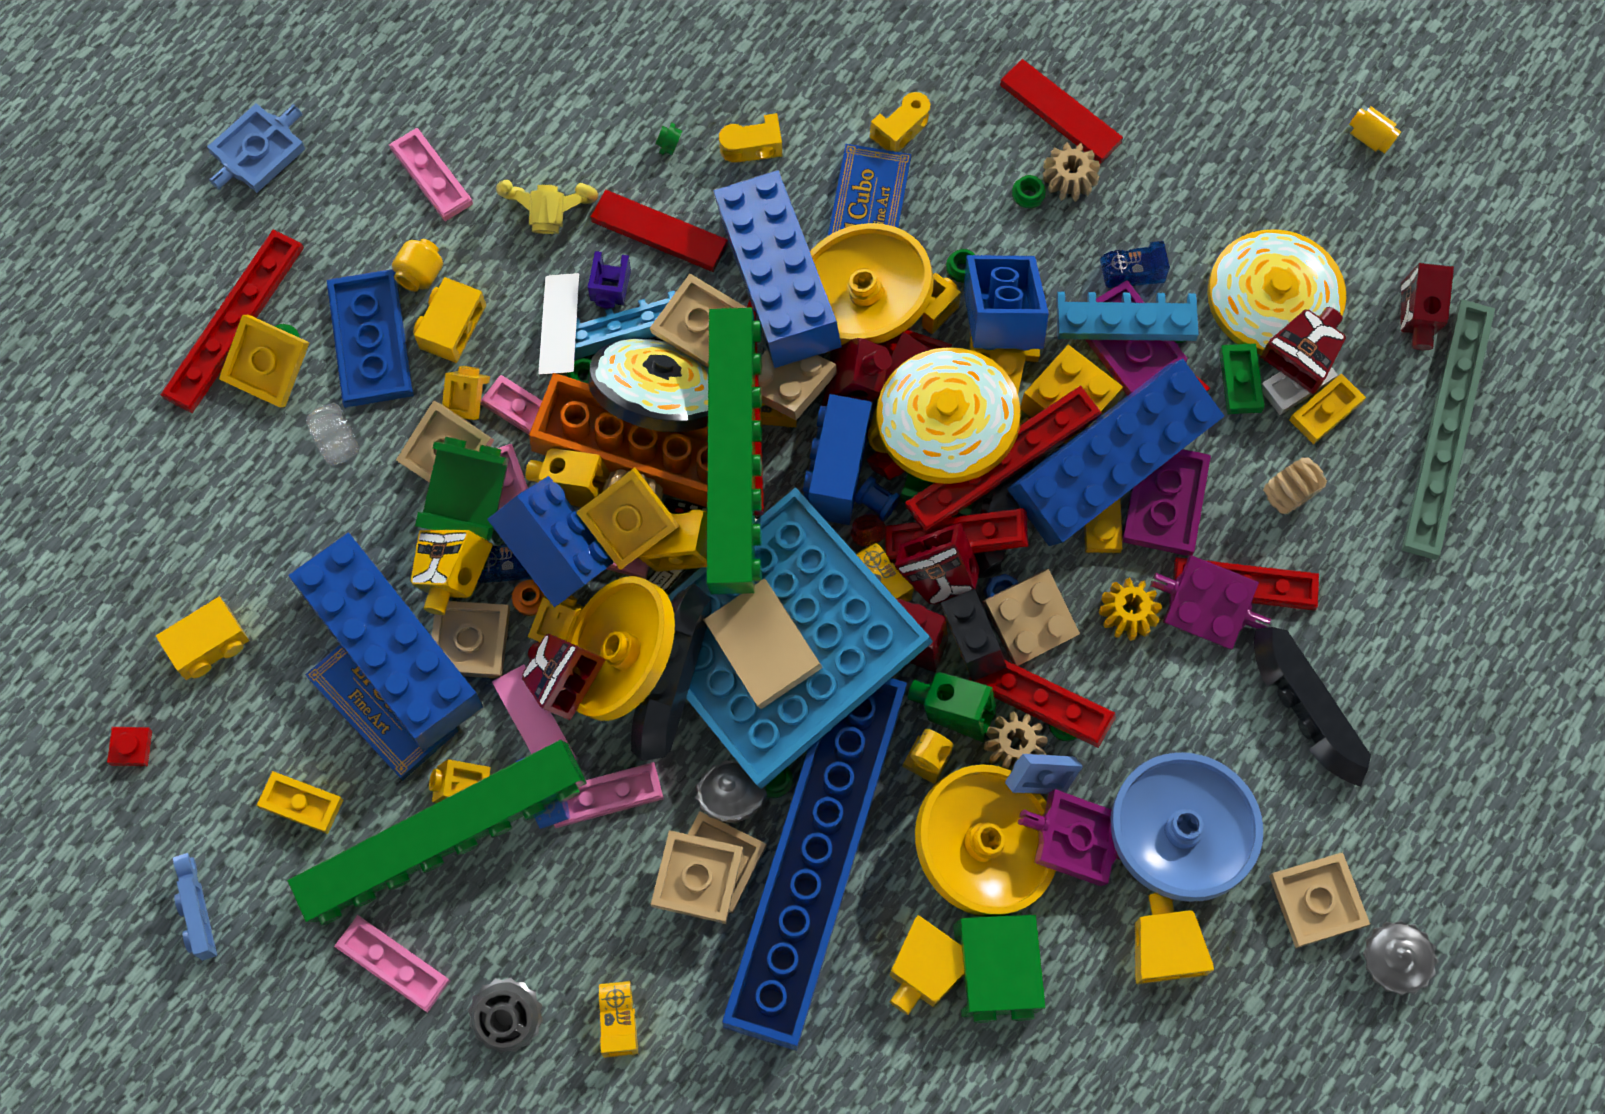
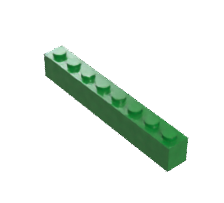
[707,307,762,594]
[287,739,587,926]

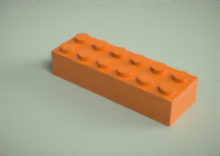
[529,373,708,507]

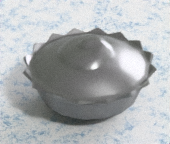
[695,760,767,823]
[1363,920,1439,996]
[468,977,543,1053]

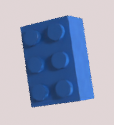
[963,255,1049,351]
[803,394,872,525]
[487,476,614,608]

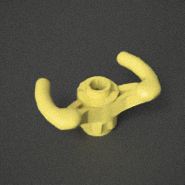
[496,180,598,234]

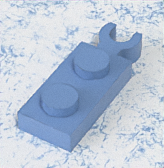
[173,853,217,961]

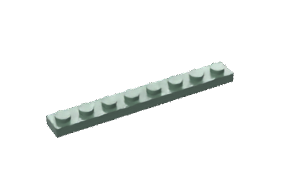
[1401,299,1495,560]

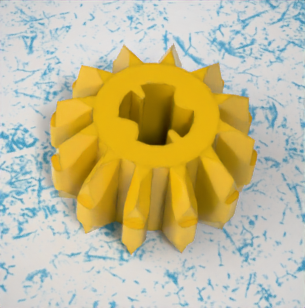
[1099,577,1162,641]

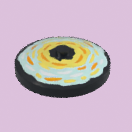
[588,338,708,432]

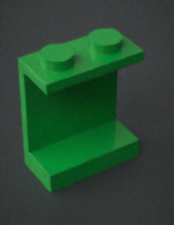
[415,436,509,542]
[953,915,1046,1023]

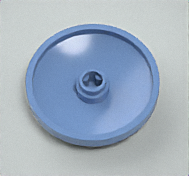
[1111,753,1263,902]

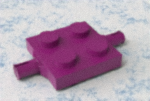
[1150,555,1271,650]
[1018,789,1121,886]

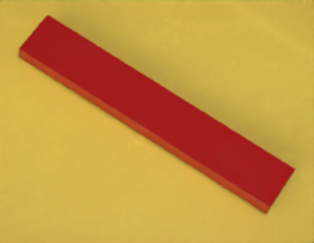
[160,229,304,414]
[905,385,1102,534]

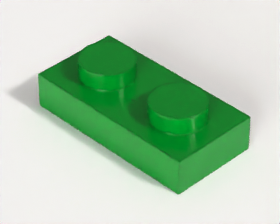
[1219,344,1265,414]

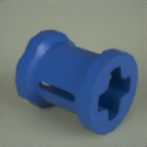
[854,476,901,522]

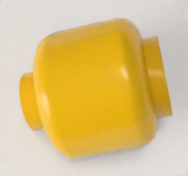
[392,239,443,292]

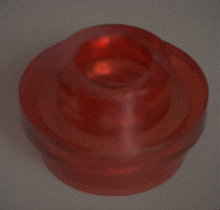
[851,514,887,547]

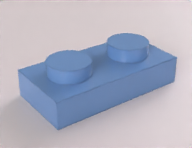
[1005,754,1083,794]

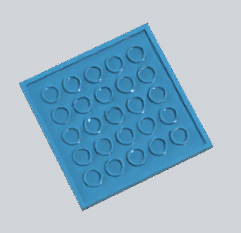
[668,487,933,789]

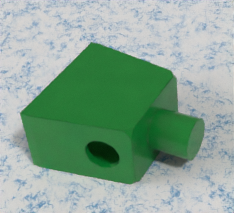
[908,672,997,743]

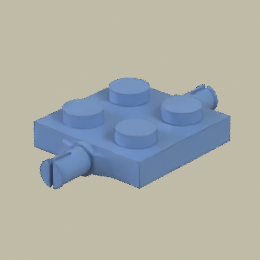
[207,103,305,193]

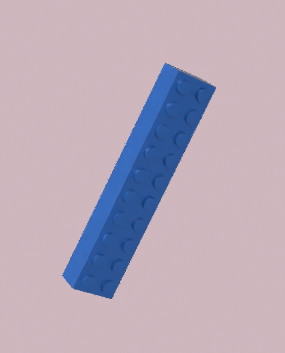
[722,678,907,1051]

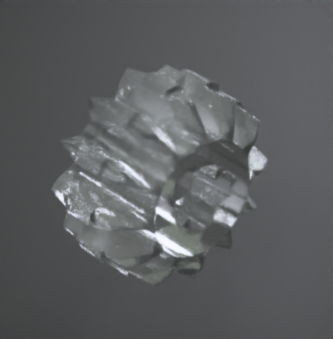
[306,402,359,466]

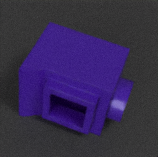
[588,251,631,309]

